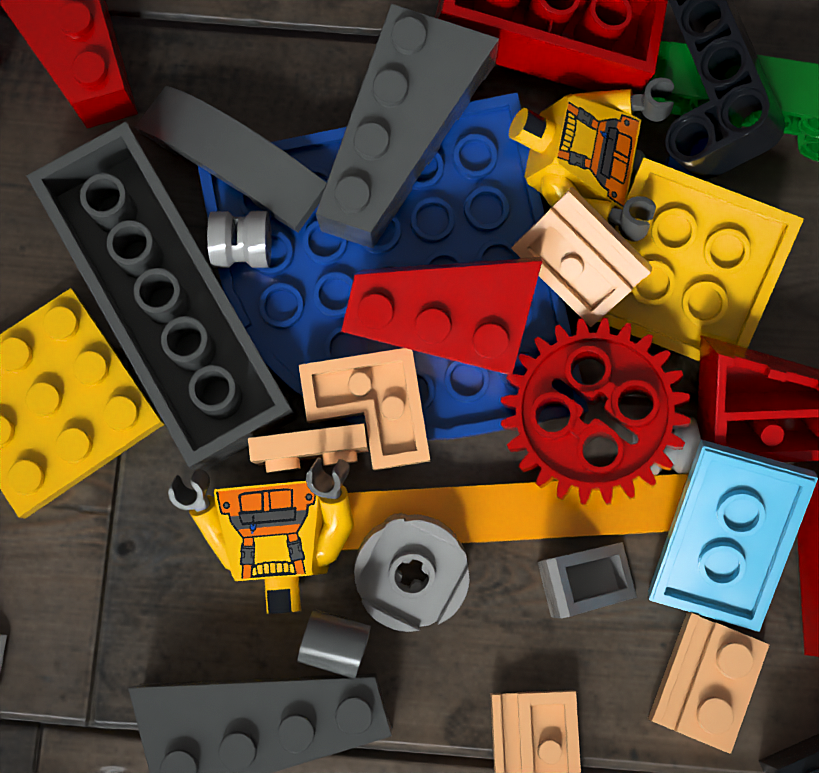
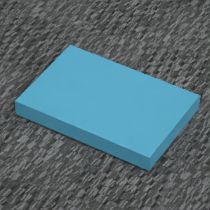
[648,439,818,632]

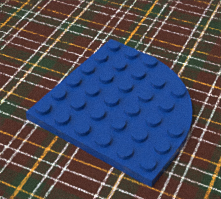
[198,92,589,440]

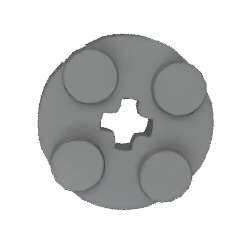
[354,513,470,632]

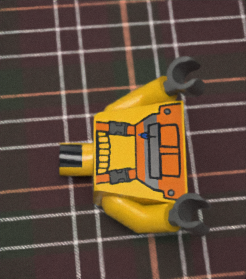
[509,77,674,241]
[168,458,353,614]

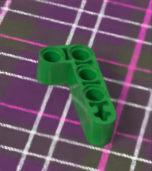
[640,41,819,162]

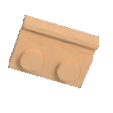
[511,187,653,327]
[248,424,369,473]
[648,612,770,754]
[490,690,581,773]

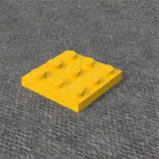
[598,158,804,361]
[0,288,165,519]

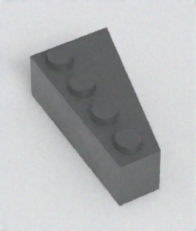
[316,4,499,248]
[128,673,392,773]

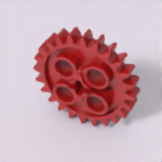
[501,318,691,506]

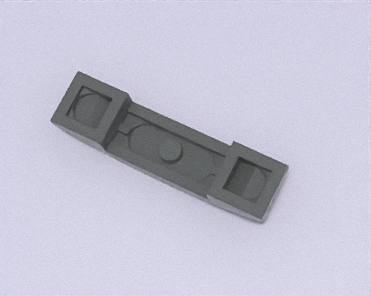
[134,86,327,232]

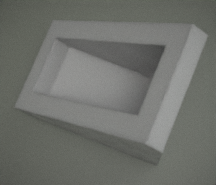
[538,542,637,618]

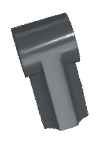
[297,609,371,679]

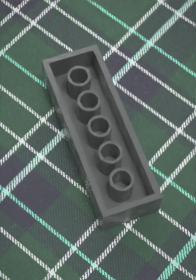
[26,122,297,471]

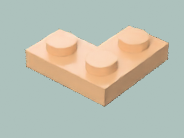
[299,348,430,470]

